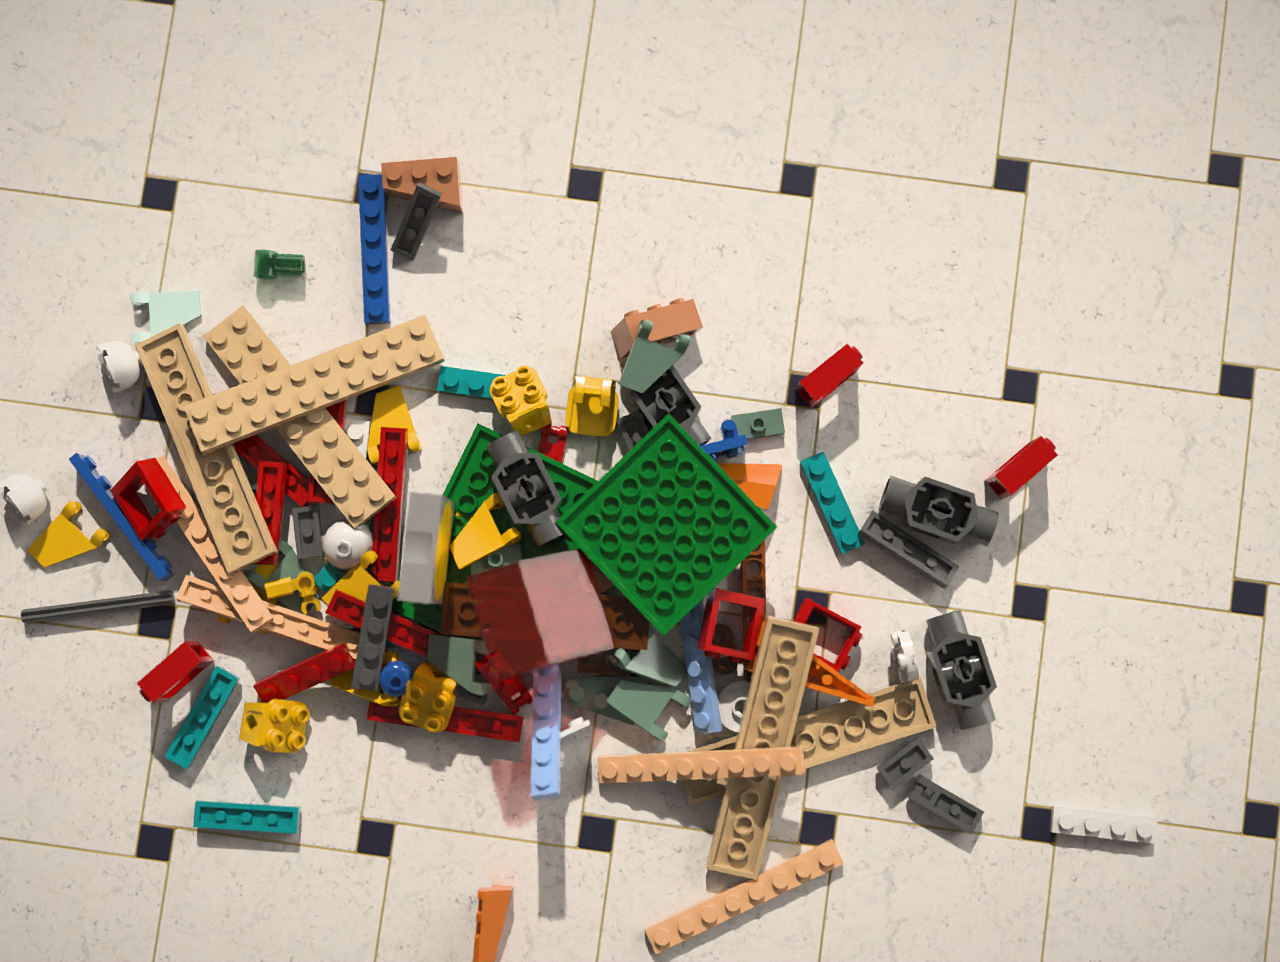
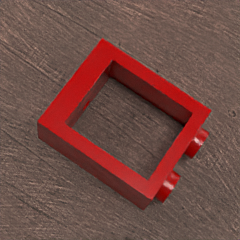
[795,343,864,409]
[985,436,1058,500]
[110,458,187,540]
[697,588,765,664]
[793,598,863,673]
[136,641,215,703]

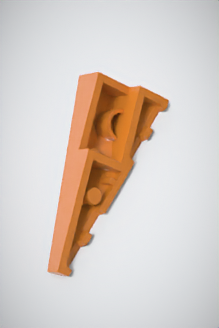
[717,463,782,511]
[744,621,875,707]
[473,884,514,962]

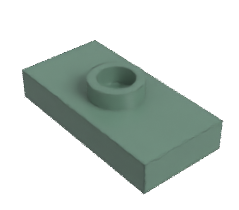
[731,408,785,440]
[470,544,523,575]

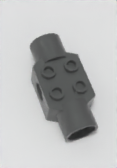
[620,358,712,445]
[486,431,566,549]
[879,475,999,546]
[926,610,997,730]

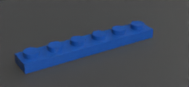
[358,174,391,325]
[69,453,174,581]

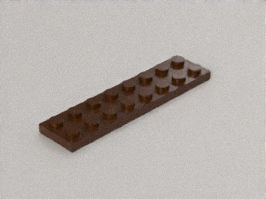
[440,582,650,650]

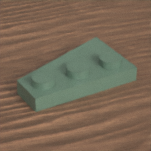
[561,676,649,726]

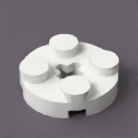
[890,630,918,683]
[718,681,750,733]

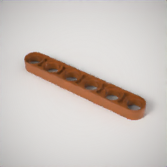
[742,540,766,683]

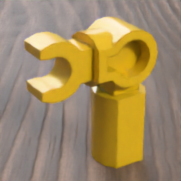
[265,571,321,615]

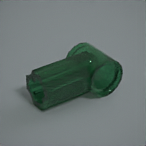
[253,250,306,279]

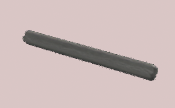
[21,591,175,623]

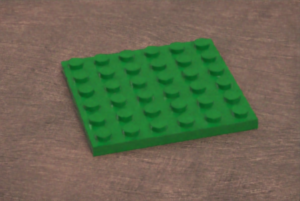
[556,414,777,636]

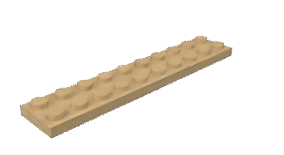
[203,306,397,529]
[183,315,444,455]
[135,323,277,574]
[706,616,819,880]
[682,677,937,806]

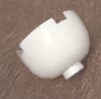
[96,341,143,393]
[0,474,47,526]
[322,519,373,570]

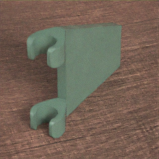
[618,319,691,393]
[248,539,319,615]
[609,625,687,688]
[427,634,495,695]
[605,680,691,741]

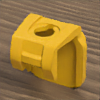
[490,366,552,437]
[565,376,619,437]
[398,661,457,733]
[239,699,310,753]

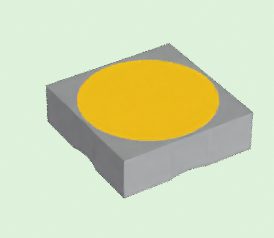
[398,492,455,605]

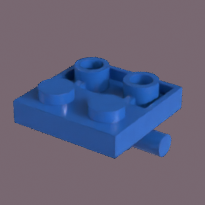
[700,420,748,462]

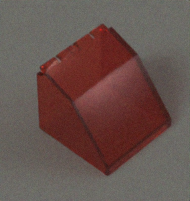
[466,549,617,681]

